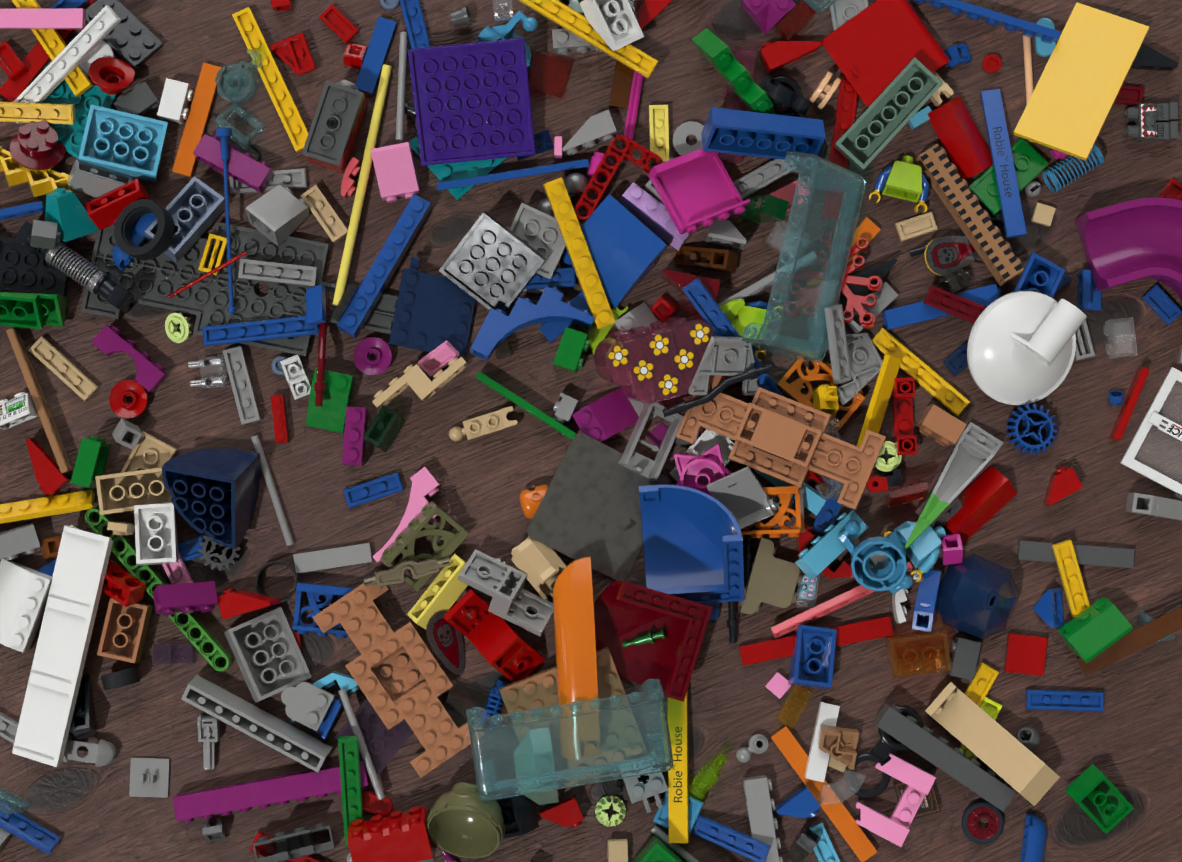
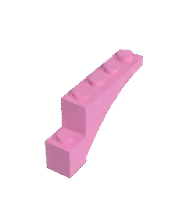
[372,467,440,563]

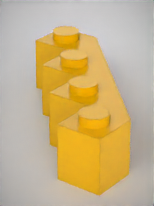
[0,146,76,197]

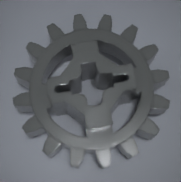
[198,535,241,571]

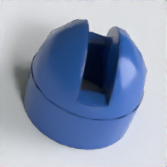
[1108,390,1124,406]

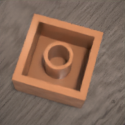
[915,404,967,447]

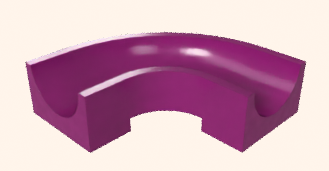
[1075,197,1182,310]

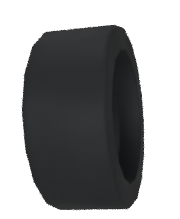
[101,667,140,691]

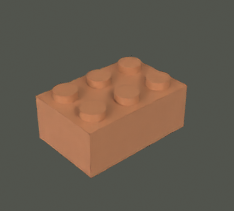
[97,598,153,663]

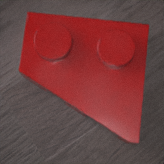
[269,33,317,76]

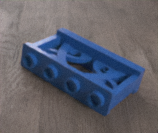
[292,582,375,638]

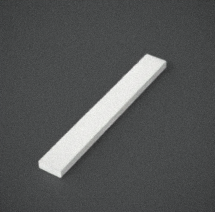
[13,5,121,124]

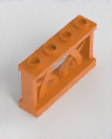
[776,349,865,434]
[741,486,805,538]

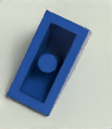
[775,786,821,819]

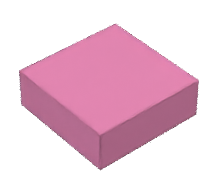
[554,136,562,159]
[765,672,791,699]

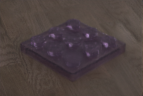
[335,698,413,774]

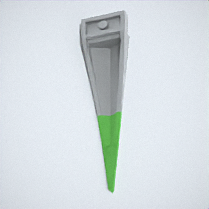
[904,422,1004,550]

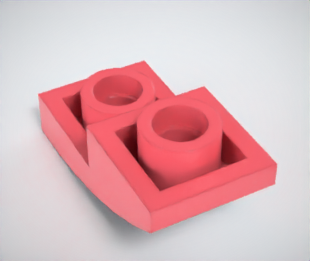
[341,157,361,199]

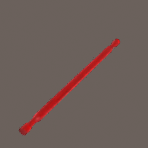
[168,251,247,299]

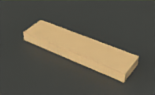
[29,336,99,402]

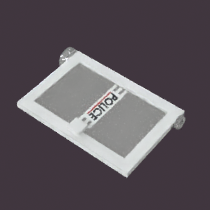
[1120,367,1182,500]

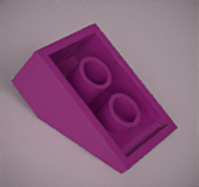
[572,387,639,443]

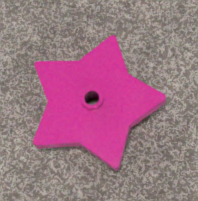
[674,444,732,497]

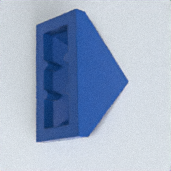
[1033,588,1064,628]

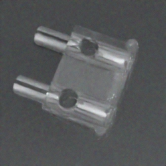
[188,354,228,389]

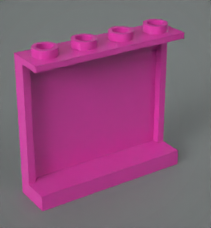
[648,148,750,235]

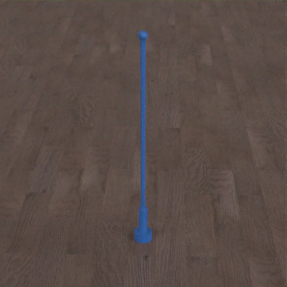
[216,128,236,314]

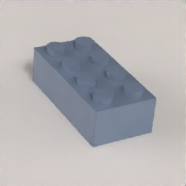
[144,176,225,263]

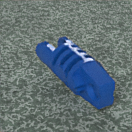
[479,679,507,730]

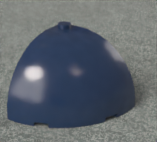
[162,448,260,549]

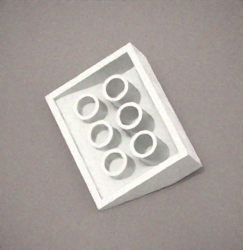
[0,558,52,653]

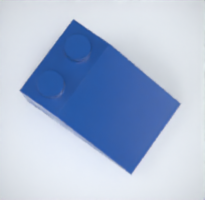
[788,625,837,689]

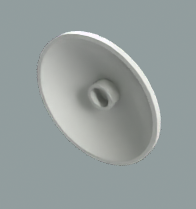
[967,291,1087,405]

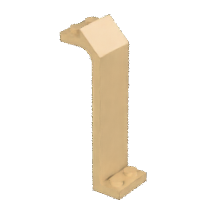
[925,682,1060,806]

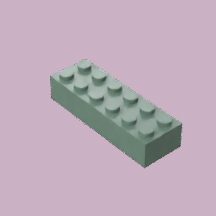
[834,57,943,172]

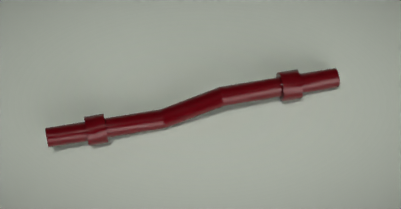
[314,293,330,407]

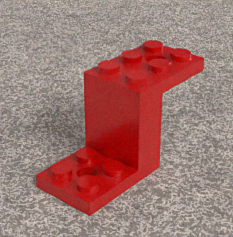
[443,589,546,683]

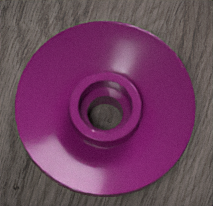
[353,337,392,376]

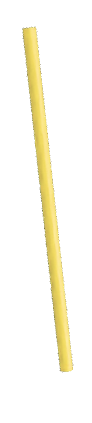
[332,64,392,307]

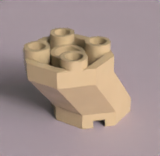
[511,536,567,600]

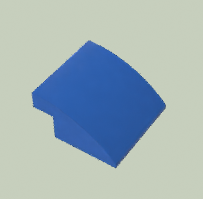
[560,194,667,308]

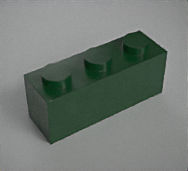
[740,195,789,223]

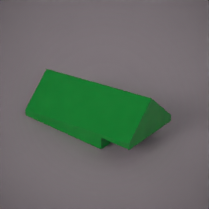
[0,292,68,330]

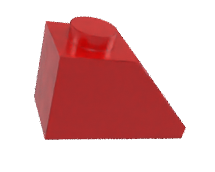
[1043,466,1083,506]
[539,795,584,828]

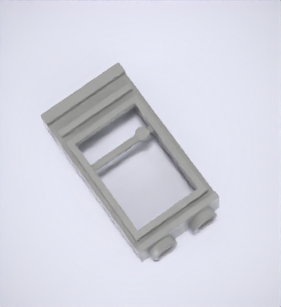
[618,399,684,480]

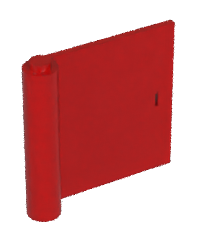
[820,0,950,108]

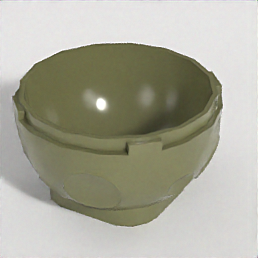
[426,782,505,859]

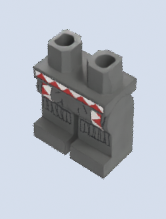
[1124,102,1179,142]

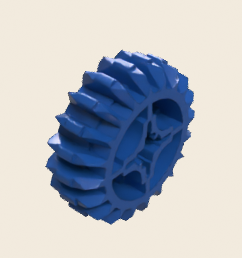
[1006,403,1059,455]

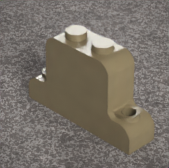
[739,538,802,614]

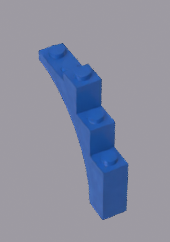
[470,286,595,361]

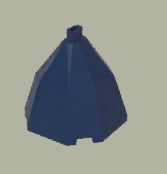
[937,554,1020,640]

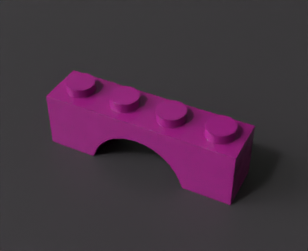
[91,325,168,393]

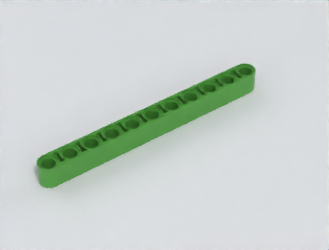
[85,509,233,671]

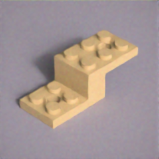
[372,357,469,409]

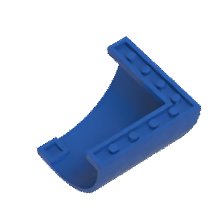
[639,485,744,604]

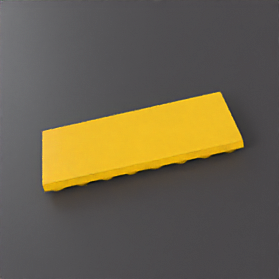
[1014,2,1149,161]

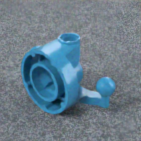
[477,10,538,72]
[838,520,913,595]

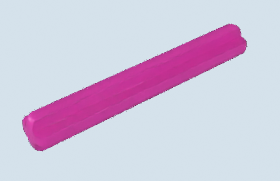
[622,71,643,145]

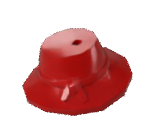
[88,57,135,95]

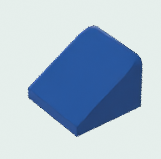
[944,43,972,68]

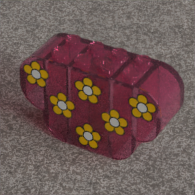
[594,316,715,404]

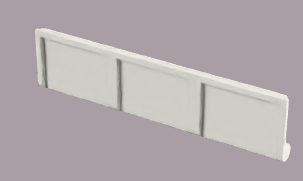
[12,525,113,767]

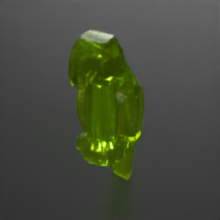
[689,753,727,800]

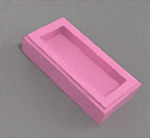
[418,340,459,377]

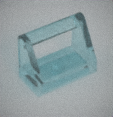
[214,103,265,150]

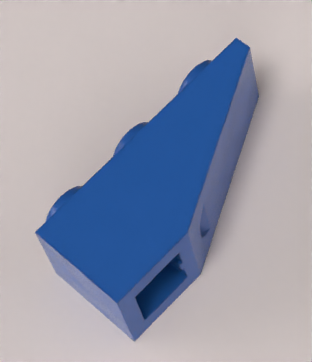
[912,569,942,632]

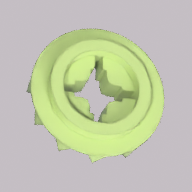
[165,312,192,343]
[875,441,902,472]
[595,795,626,827]

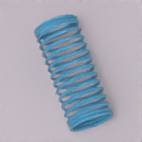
[1043,144,1104,193]

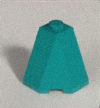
[45,188,99,242]

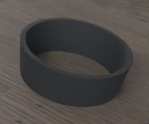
[255,561,298,603]

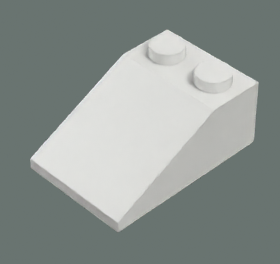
[579,0,644,51]
[134,503,179,565]

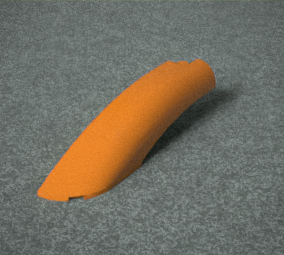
[553,557,600,760]

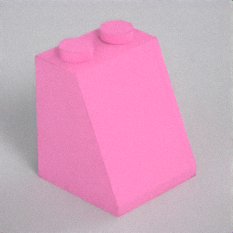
[370,142,421,203]

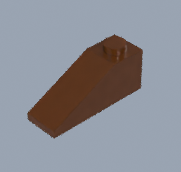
[675,246,738,273]

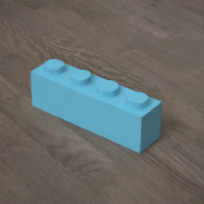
[795,510,868,580]

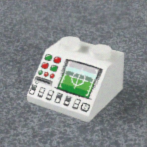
[0,392,39,430]

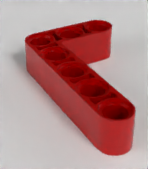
[574,135,663,221]

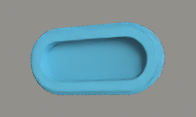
[1034,18,1056,57]

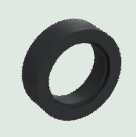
[114,199,174,260]

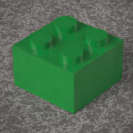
[553,327,590,374]

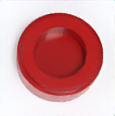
[981,54,1002,74]

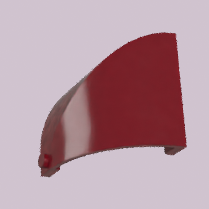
[594,580,712,702]

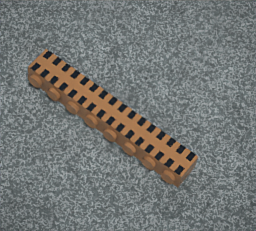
[915,144,1024,286]

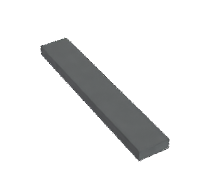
[1017,540,1135,568]

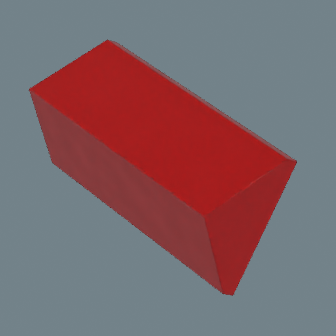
[928,96,993,180]
[943,466,1017,545]

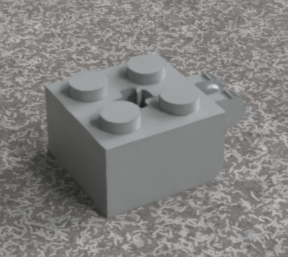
[618,751,668,813]

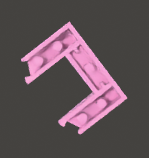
[855,753,936,847]

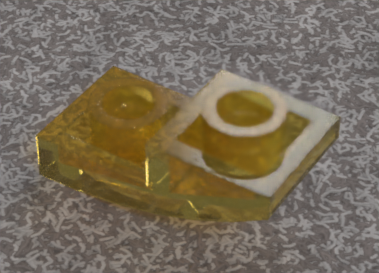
[775,685,812,729]

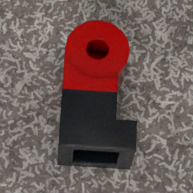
[866,469,903,492]

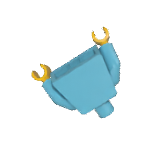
[884,521,946,582]

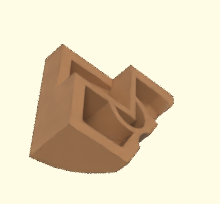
[818,725,859,770]

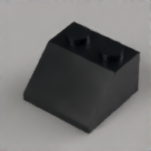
[496,792,539,838]

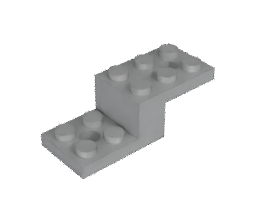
[458,549,554,636]

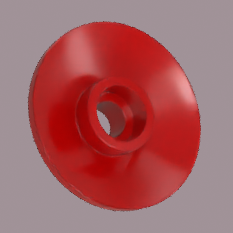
[109,380,148,418]

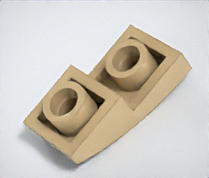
[607,839,628,862]

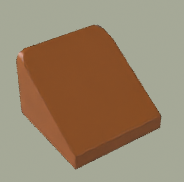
[39,535,62,559]

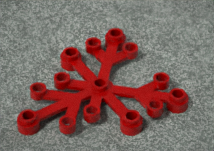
[784,217,883,329]

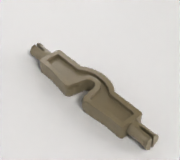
[363,558,450,587]

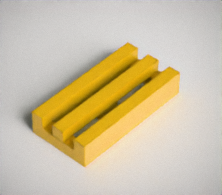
[198,233,227,276]

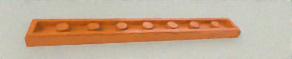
[770,725,877,862]

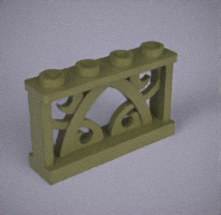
[380,501,469,592]

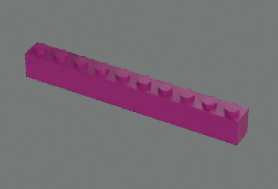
[172,760,370,823]

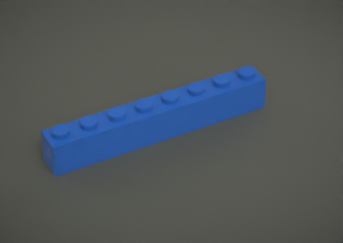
[337,194,432,339]

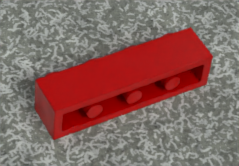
[271,395,290,444]

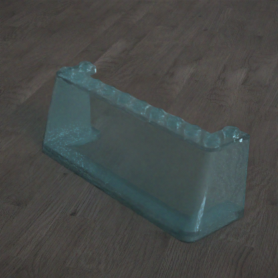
[742,151,866,362]
[466,679,674,801]

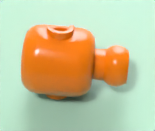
[519,484,548,519]

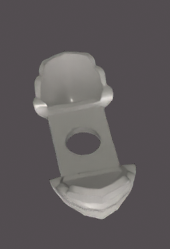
[62,735,116,767]

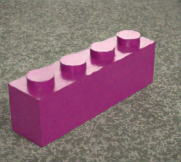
[193,134,274,194]

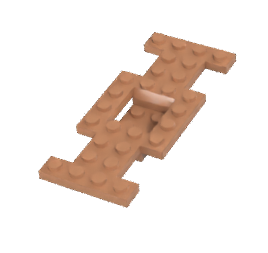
[675,375,886,510]
[313,575,485,778]

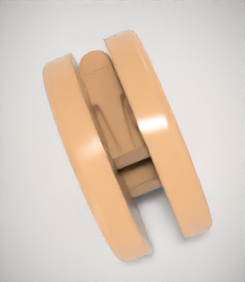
[809,72,841,109]

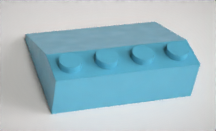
[78,105,168,183]

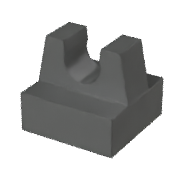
[202,818,227,842]

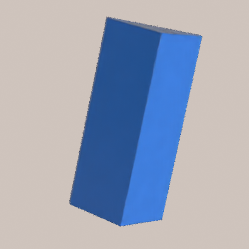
[1014,252,1065,298]

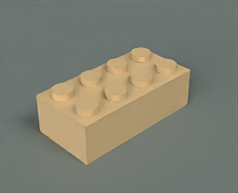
[95,468,172,515]

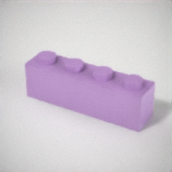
[619,182,691,251]

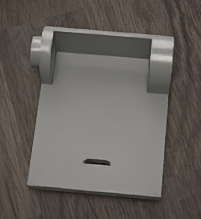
[706,466,778,530]

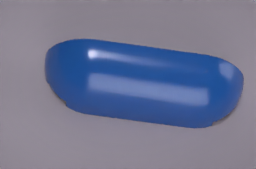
[112,213,156,272]
[1020,812,1047,862]

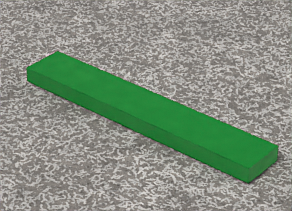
[476,371,576,440]
[338,736,364,846]

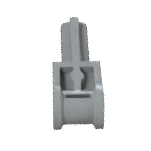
[197,713,220,770]

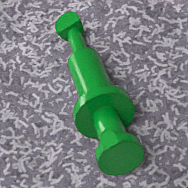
[622,629,666,647]

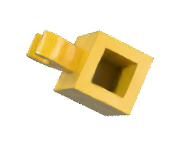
[812,384,839,415]

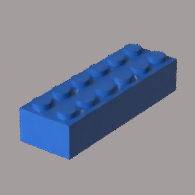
[701,107,826,163]

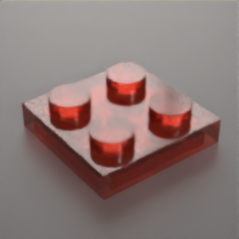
[885,481,929,507]

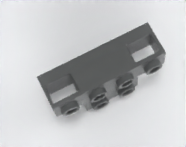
[253,823,335,862]

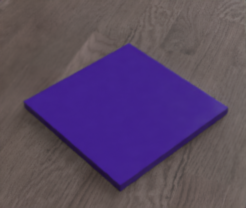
[408,38,536,166]

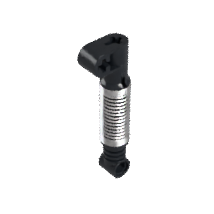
[15,221,138,313]

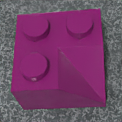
[741,0,796,35]

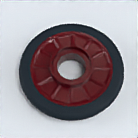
[962,801,1004,844]

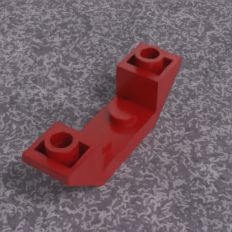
[892,378,917,455]
[796,523,854,579]

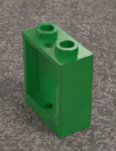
[70,435,111,488]

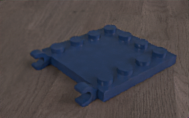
[389,256,476,359]

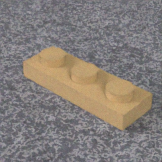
[300,185,348,243]
[107,522,135,536]

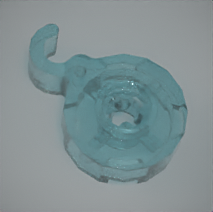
[215,49,262,103]

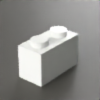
[157,78,194,124]

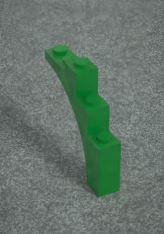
[692,28,776,114]

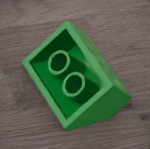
[1058,596,1133,663]

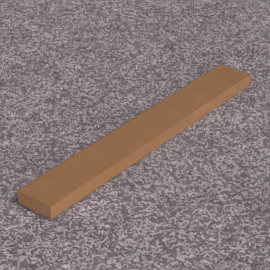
[6,328,73,474]

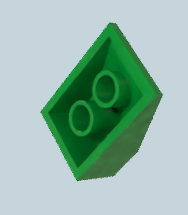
[306,368,355,433]
[1065,764,1134,834]

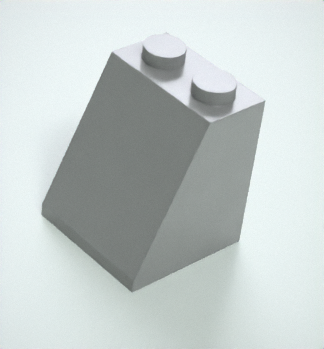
[245,184,309,247]

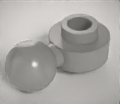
[736,734,768,763]

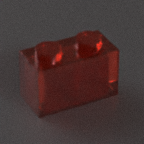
[774,0,817,41]

